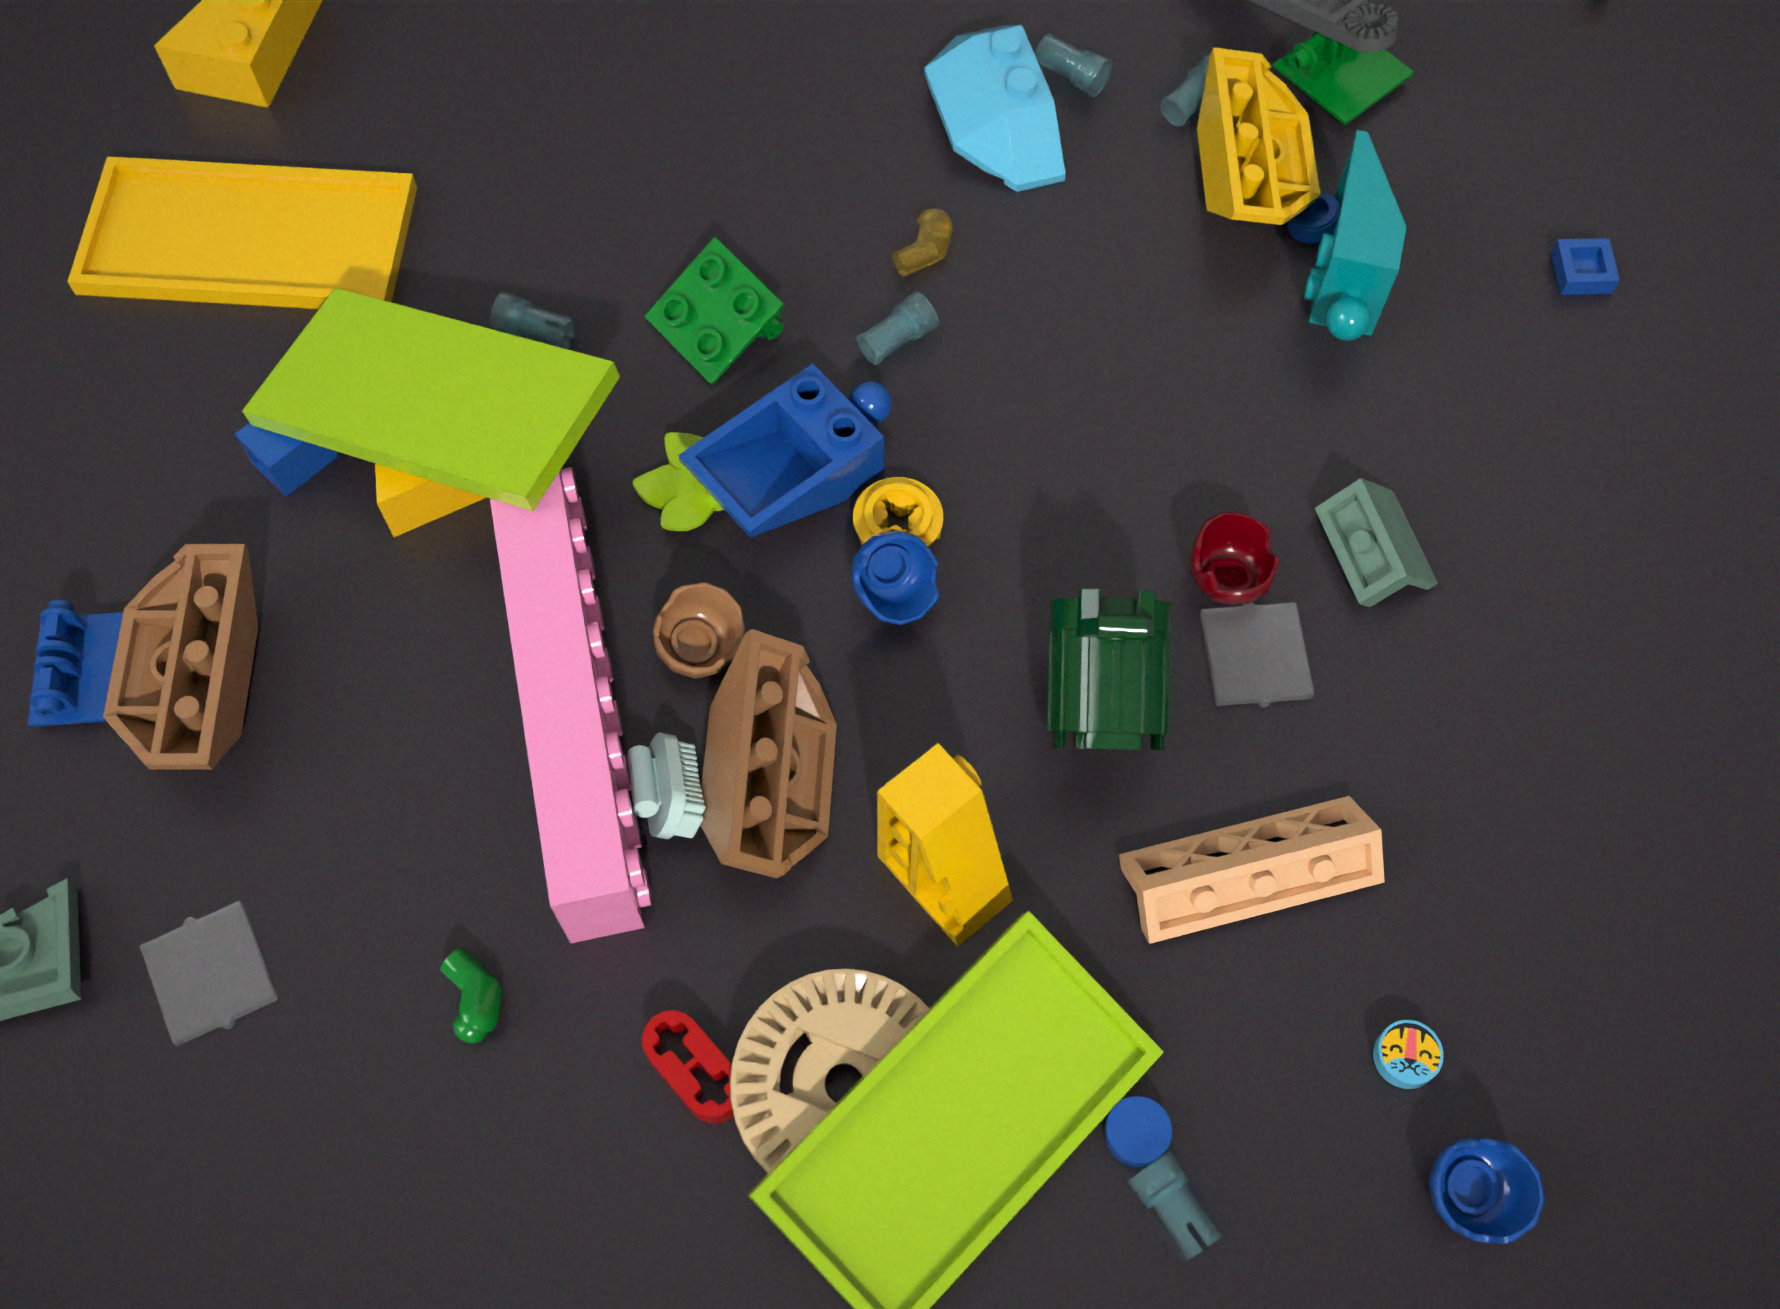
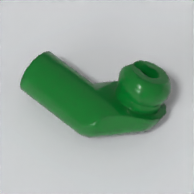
[440,948,503,1044]

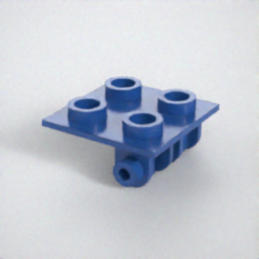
[27,600,123,727]

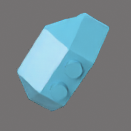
[924,25,1066,192]

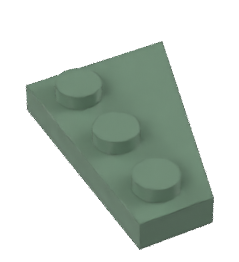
[0,878,81,1021]

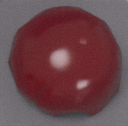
[1190,512,1280,605]

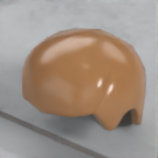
[652,582,745,679]

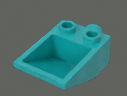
[1304,130,1407,341]

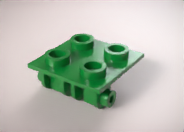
[1273,28,1414,125]
[644,237,785,385]

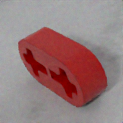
[642,1010,734,1124]

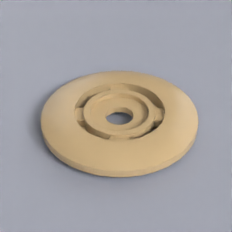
[730,969,929,1174]

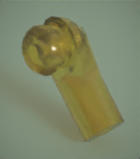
[892,208,953,277]

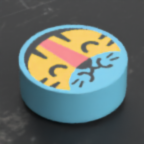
[1373,1020,1443,1089]

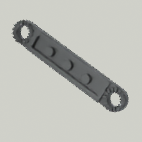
[1248,0,1399,52]

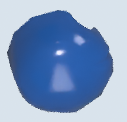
[851,529,940,625]
[1428,1137,1545,1244]

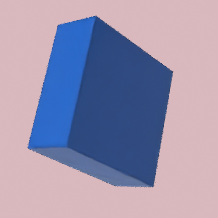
[1550,238,1620,295]

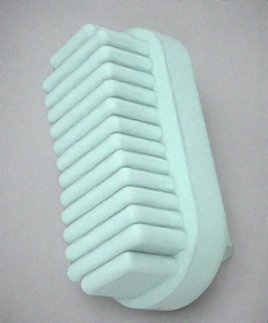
[627,733,706,839]

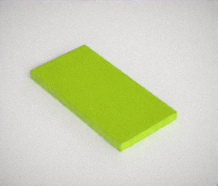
[242,288,620,511]
[747,911,1164,1309]

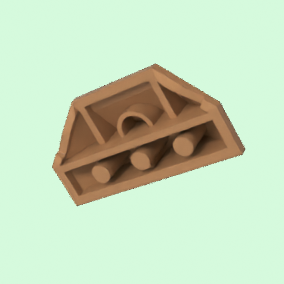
[103,544,258,770]
[700,629,837,878]

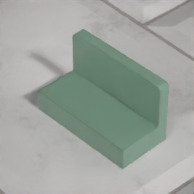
[1315,478,1438,607]

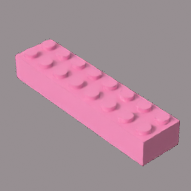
[490,467,652,943]

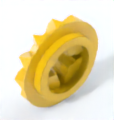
[853,477,944,548]

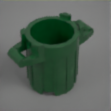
[1047,589,1172,751]

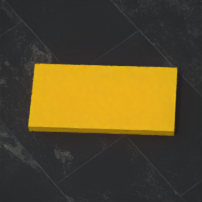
[67,156,417,309]

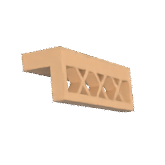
[1119,796,1385,944]

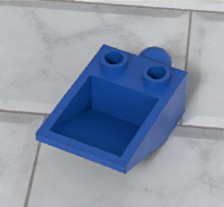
[679,364,892,538]

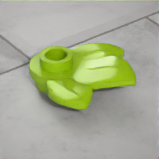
[632,432,724,531]

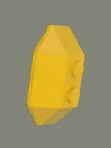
[1197,47,1321,225]

